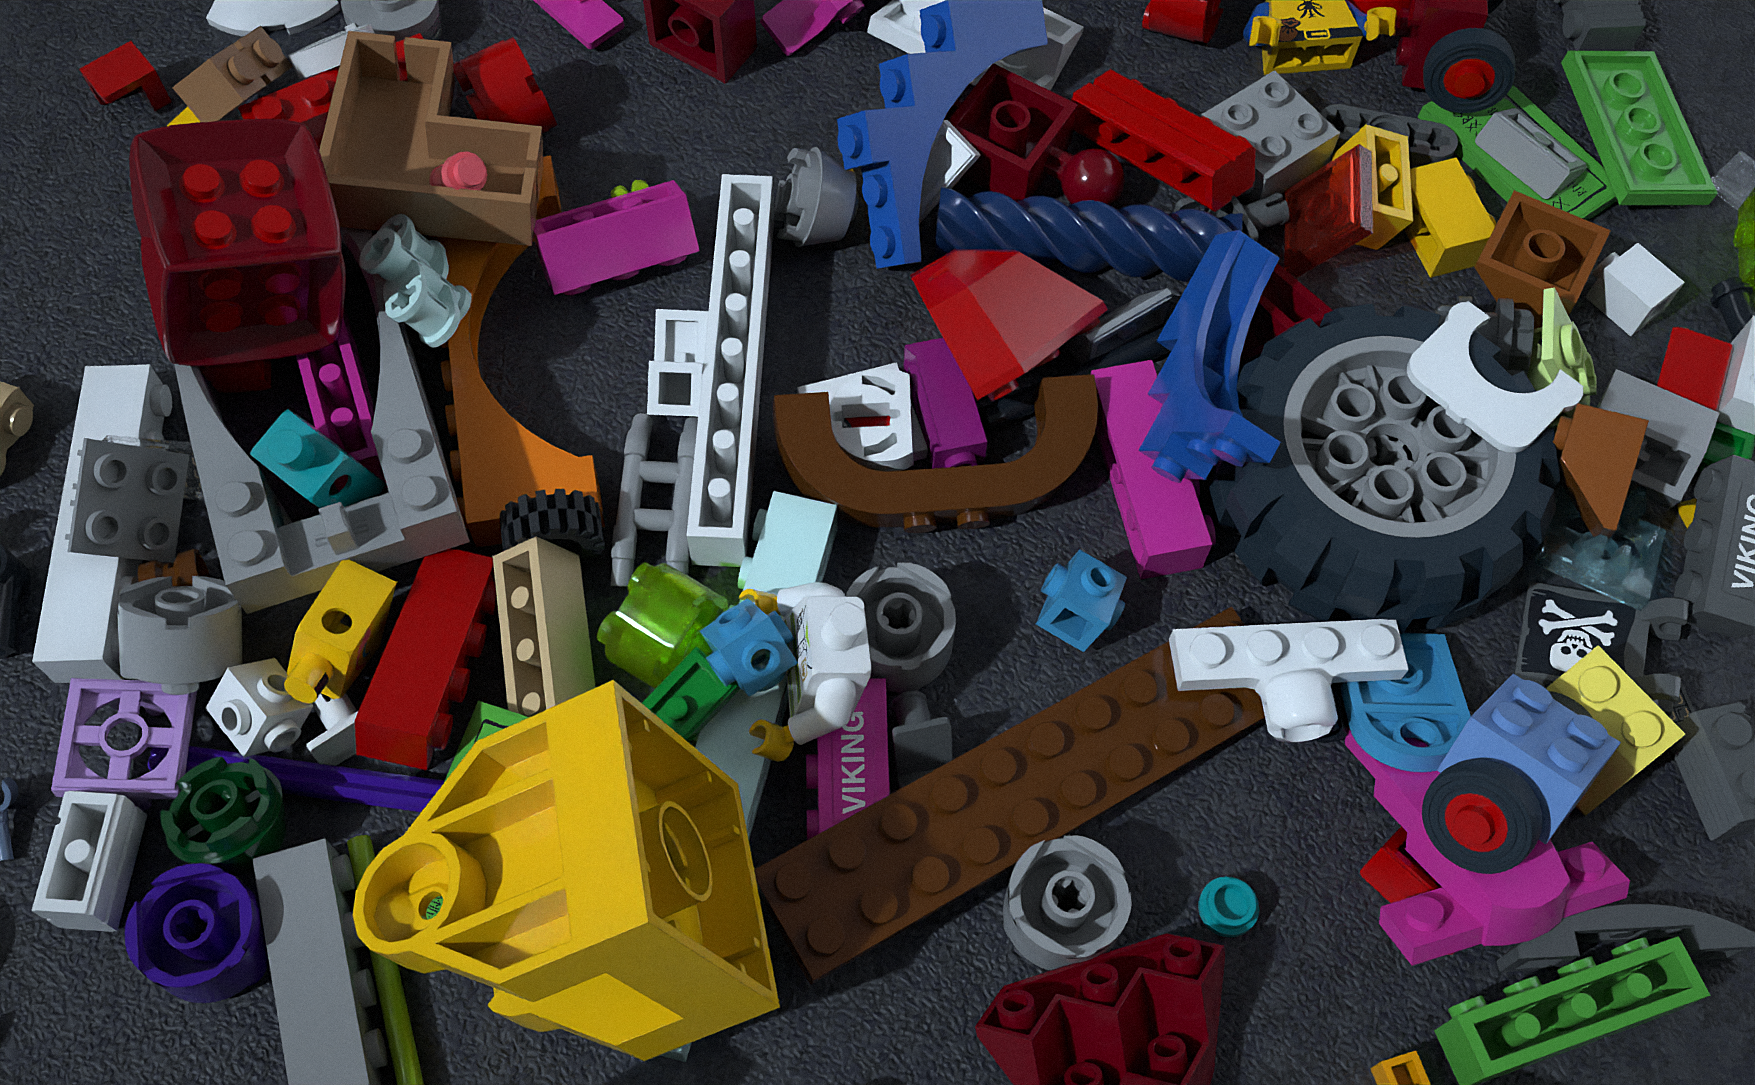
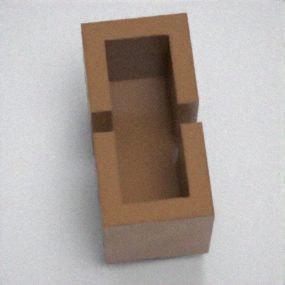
[172,26,293,122]

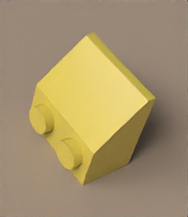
[1546,645,1685,816]

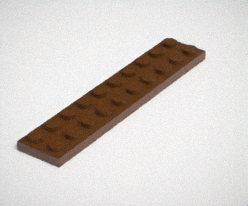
[754,606,1265,985]

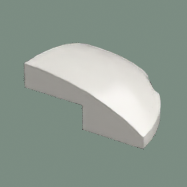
[206,0,341,36]

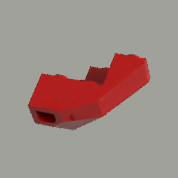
[910,249,1108,401]

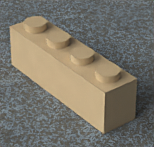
[493,536,596,717]

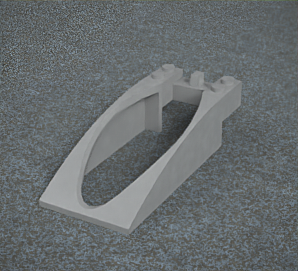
[174,227,470,614]

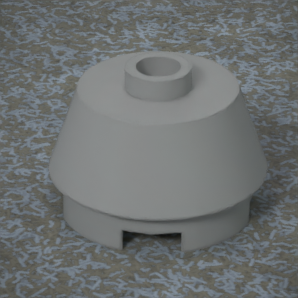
[774,147,859,247]

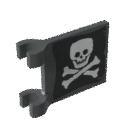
[1514,581,1689,717]

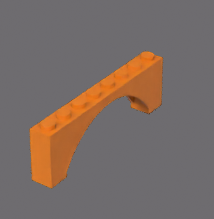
[429,156,605,548]

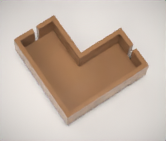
[319,31,543,246]

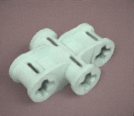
[359,214,472,348]

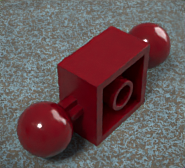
[944,63,1125,206]

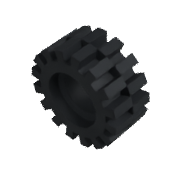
[500,489,605,566]

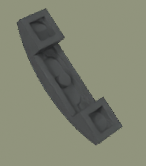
[1497,904,1755,972]

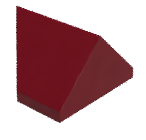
[1240,263,1333,362]

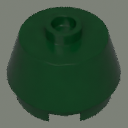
[160,757,286,876]

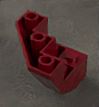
[975,933,1225,1085]

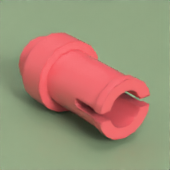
[429,151,488,190]

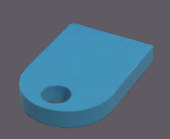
[1340,633,1471,772]

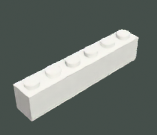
[32,364,172,683]

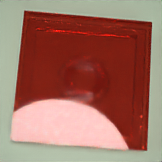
[1284,144,1373,278]

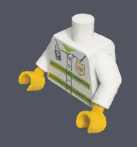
[739,582,871,762]

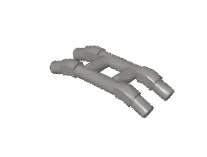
[610,413,698,590]

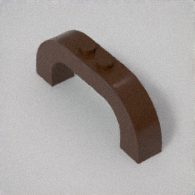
[773,374,1098,533]

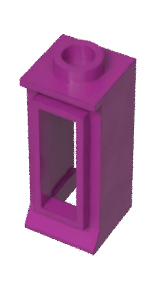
[903,338,987,469]

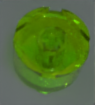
[597,562,728,689]

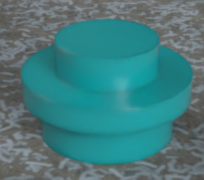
[1198,876,1259,937]

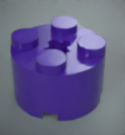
[125,863,268,1003]

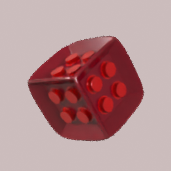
[129,119,346,366]

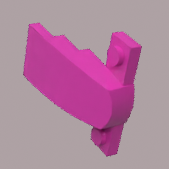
[1345,726,1630,966]

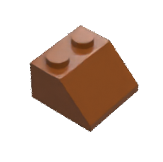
[1474,190,1611,330]
[1553,403,1649,542]

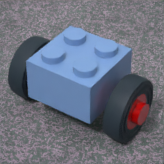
[1422,674,1621,874]

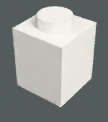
[1586,243,1685,336]

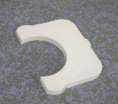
[1407,301,1584,453]

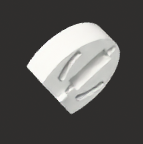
[288,23,375,79]
[830,368,914,472]

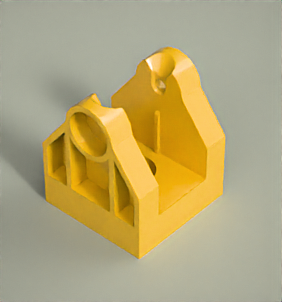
[352,680,780,1061]

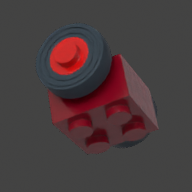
[1395,0,1516,113]

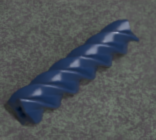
[934,187,1243,282]

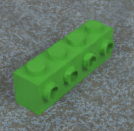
[1434,936,1710,1085]

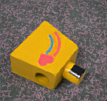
[284,560,397,703]

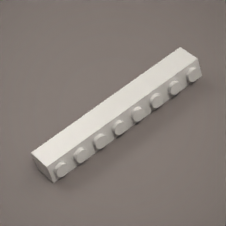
[687,174,775,567]

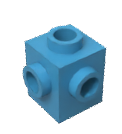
[1036,549,1127,652]
[700,598,798,697]

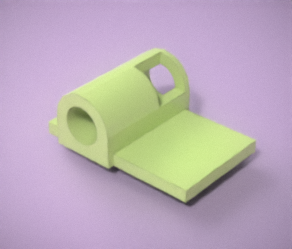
[1527,287,1597,431]

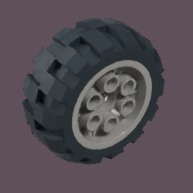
[1209,304,1560,634]

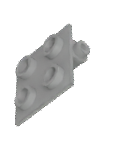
[65,438,189,563]

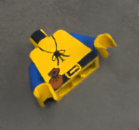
[1243,0,1397,75]

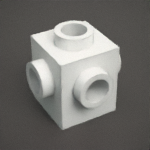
[206,658,313,757]

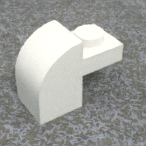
[647,309,709,417]

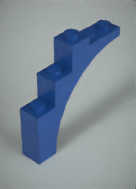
[837,0,1048,269]
[1138,230,1281,483]

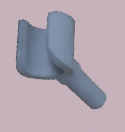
[0,777,19,862]

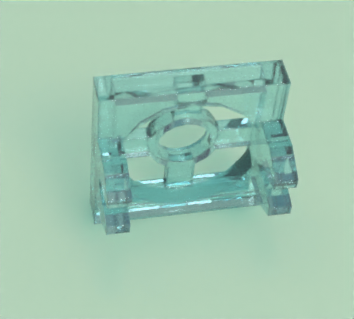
[1535,486,1666,611]

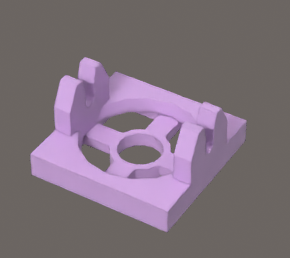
[51,678,197,811]

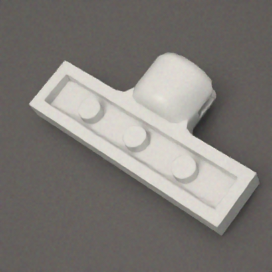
[1169,619,1409,743]

